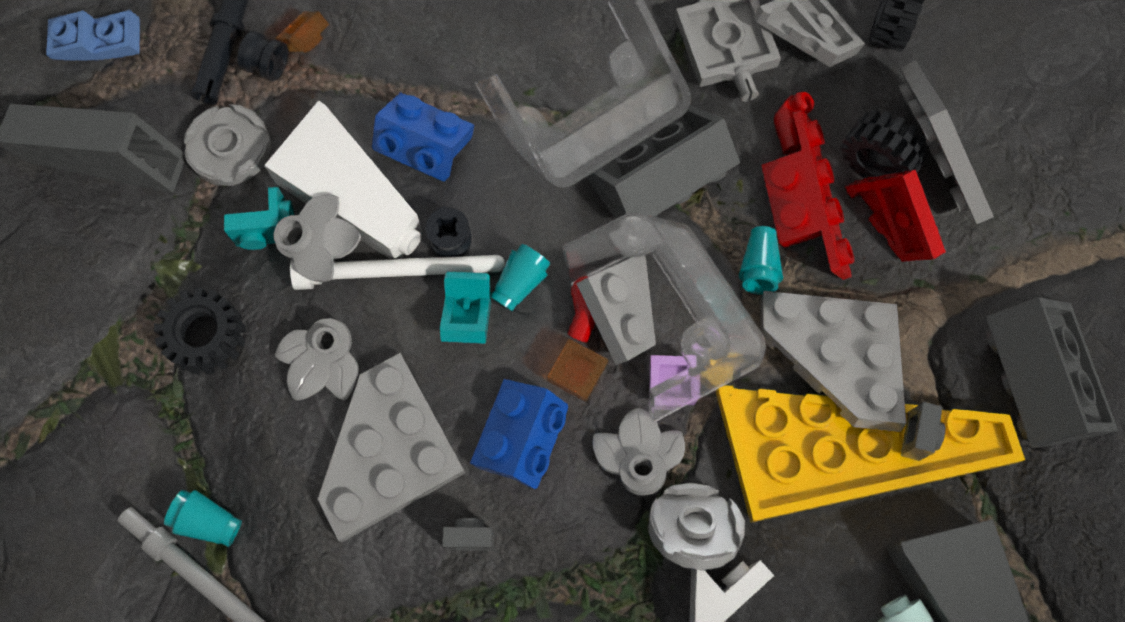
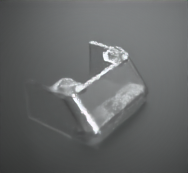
[474,0,691,187]
[562,213,766,423]

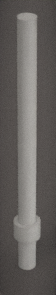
[118,507,265,622]

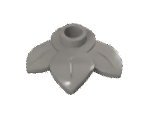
[274,195,361,282]
[275,318,359,401]
[592,408,685,496]

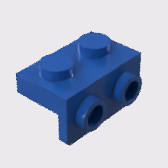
[372,92,474,181]
[470,379,568,489]

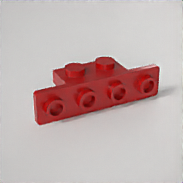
[761,110,854,280]

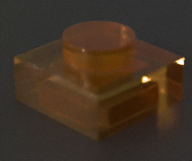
[276,11,329,53]
[547,339,609,403]

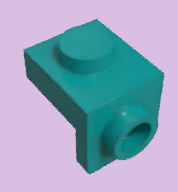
[224,187,295,250]
[440,272,491,344]

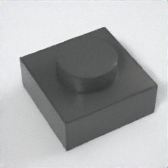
[901,402,945,461]
[442,518,495,551]

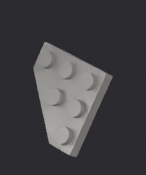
[898,60,994,224]
[760,291,906,432]
[318,353,465,542]

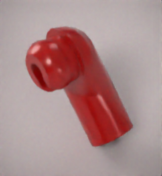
[774,91,814,154]
[567,276,595,342]

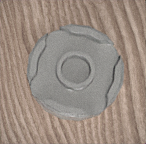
[184,104,271,186]
[648,483,745,570]

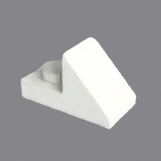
[690,560,774,622]

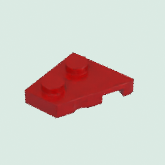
[845,169,946,262]

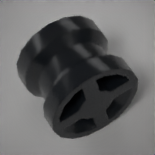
[237,30,289,82]
[425,207,472,257]

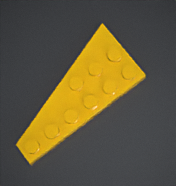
[715,384,1025,523]

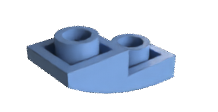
[46,10,140,61]

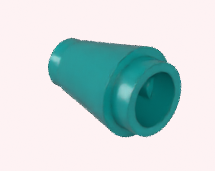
[738,226,783,295]
[490,244,551,312]
[164,490,242,547]

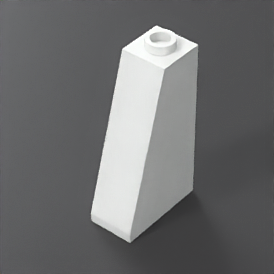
[264,101,423,259]

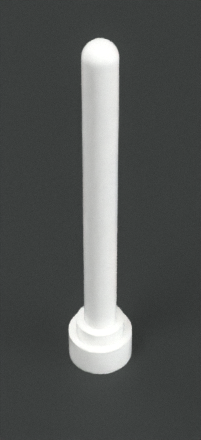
[290,255,505,290]

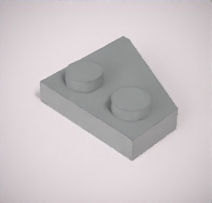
[753,0,865,67]
[576,252,656,365]

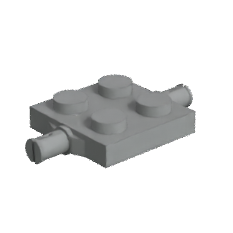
[675,0,781,102]

